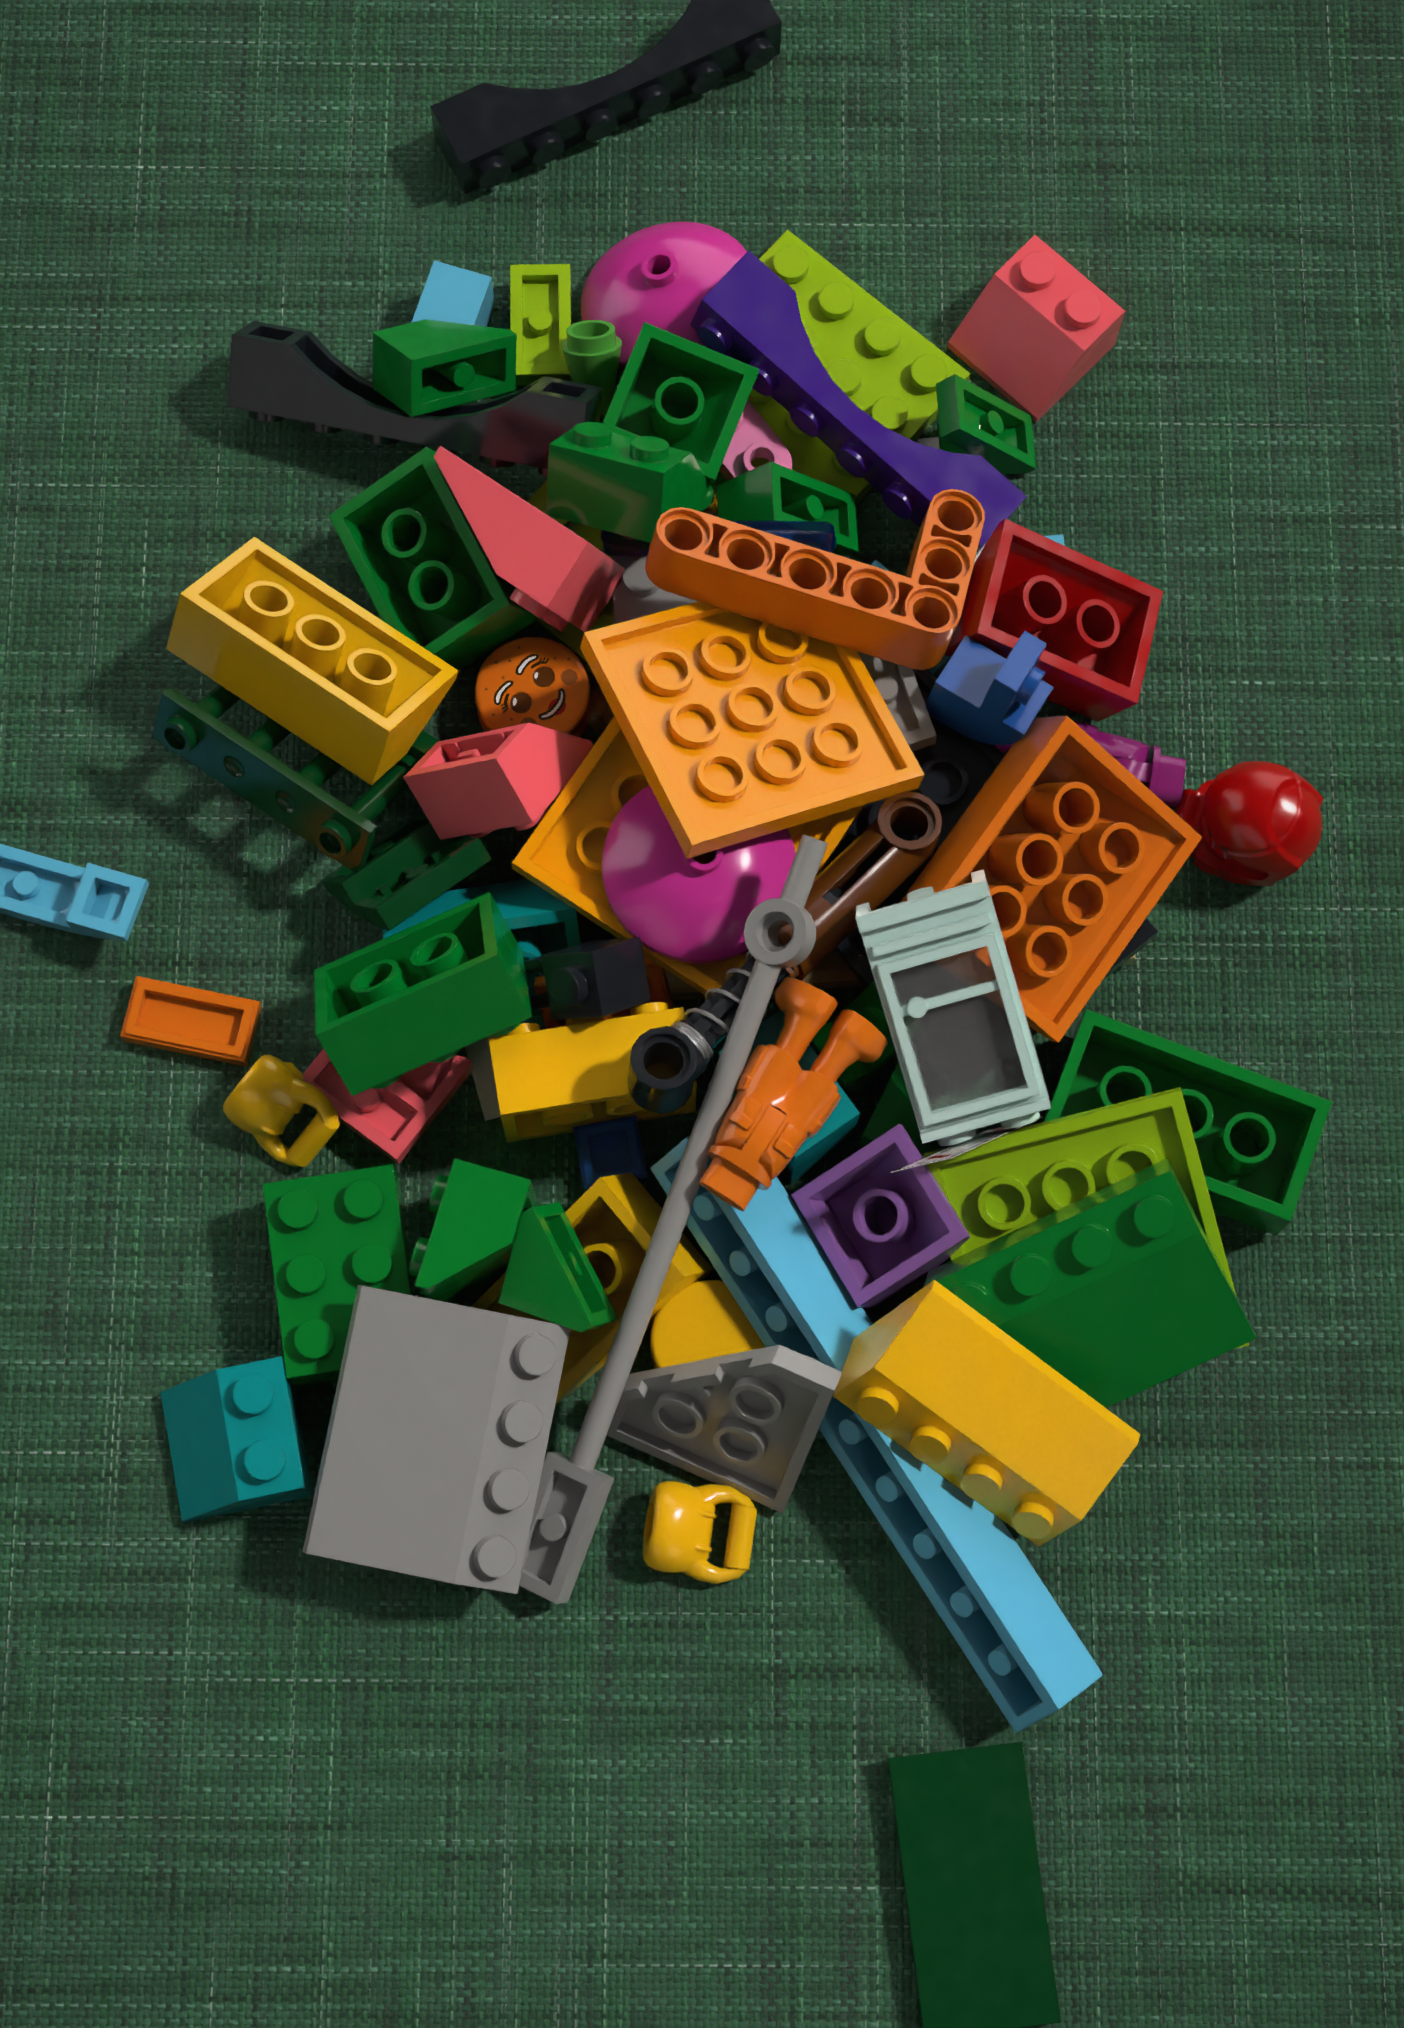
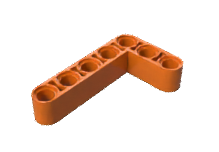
[645,489,985,670]

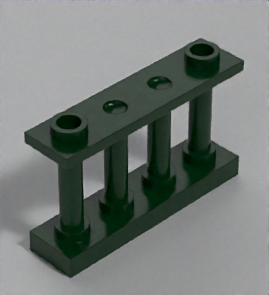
[152,684,439,873]

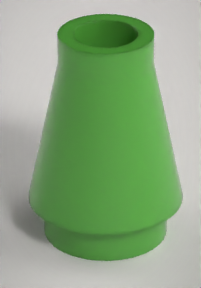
[561,320,622,416]

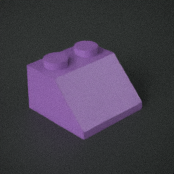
[791,1124,970,1308]

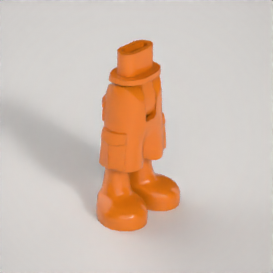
[699,978,888,1211]

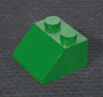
[603,322,760,484]
[546,422,714,543]

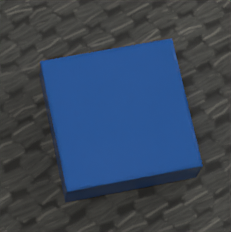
[573,1115,648,1192]

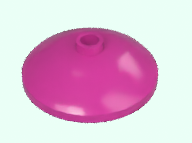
[581,222,747,370]
[602,785,796,964]

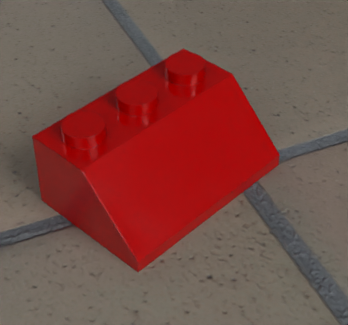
[944,519,1163,722]

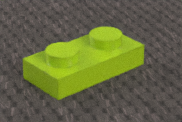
[510,264,572,385]

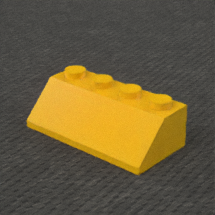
[166,537,459,786]
[833,1280,1140,1547]

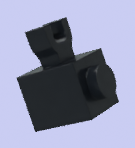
[524,937,651,1020]

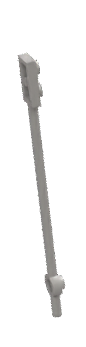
[519,834,828,1604]

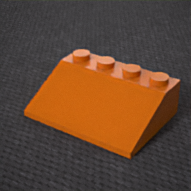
[900,716,1202,1043]

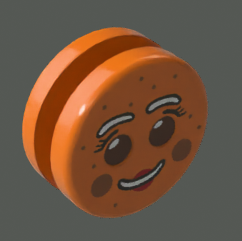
[474,637,591,737]

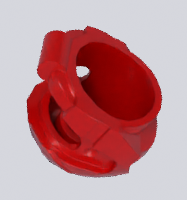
[1175,761,1323,886]

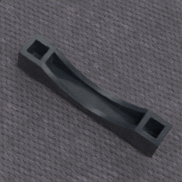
[430,0,782,194]
[228,321,603,477]

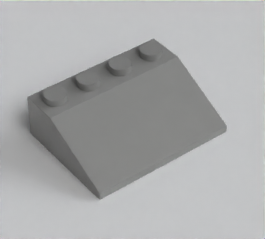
[302,1285,570,1594]

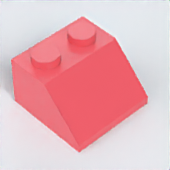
[947,235,1125,423]

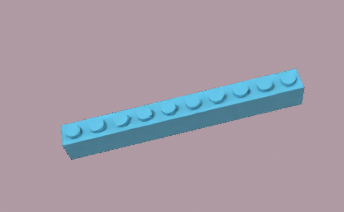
[650,1136,1103,1733]

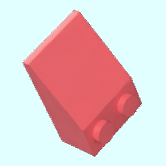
[434,446,625,632]

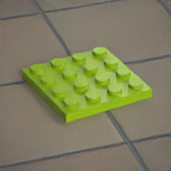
[923,1087,1249,1349]

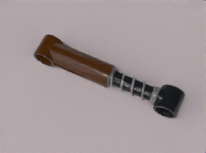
[628,791,942,1114]

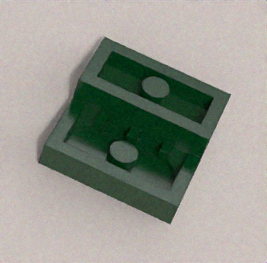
[321,812,491,930]

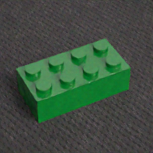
[1041,1009,1332,1236]

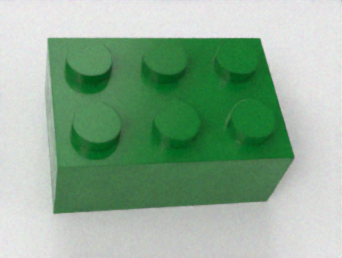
[328,447,539,672]
[314,892,532,1096]
[262,1164,415,1389]

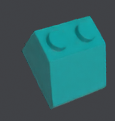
[160,1356,314,1523]

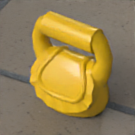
[223,1054,340,1167]
[643,1481,757,1584]

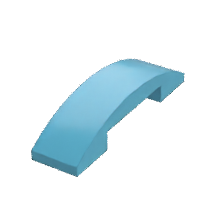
[0,844,149,942]

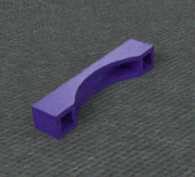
[690,250,1027,555]

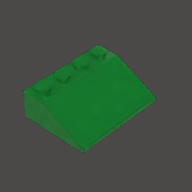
[924,1158,1256,1408]

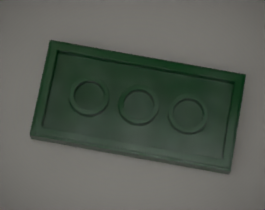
[887,1742,1061,2028]

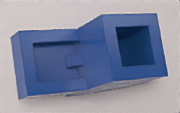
[925,630,1054,745]

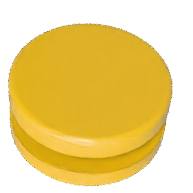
[650,1280,765,1369]

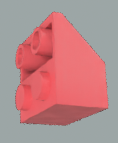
[403,723,594,840]

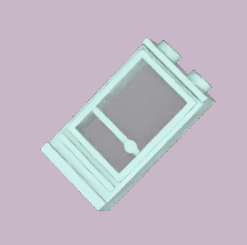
[856,869,1051,1146]

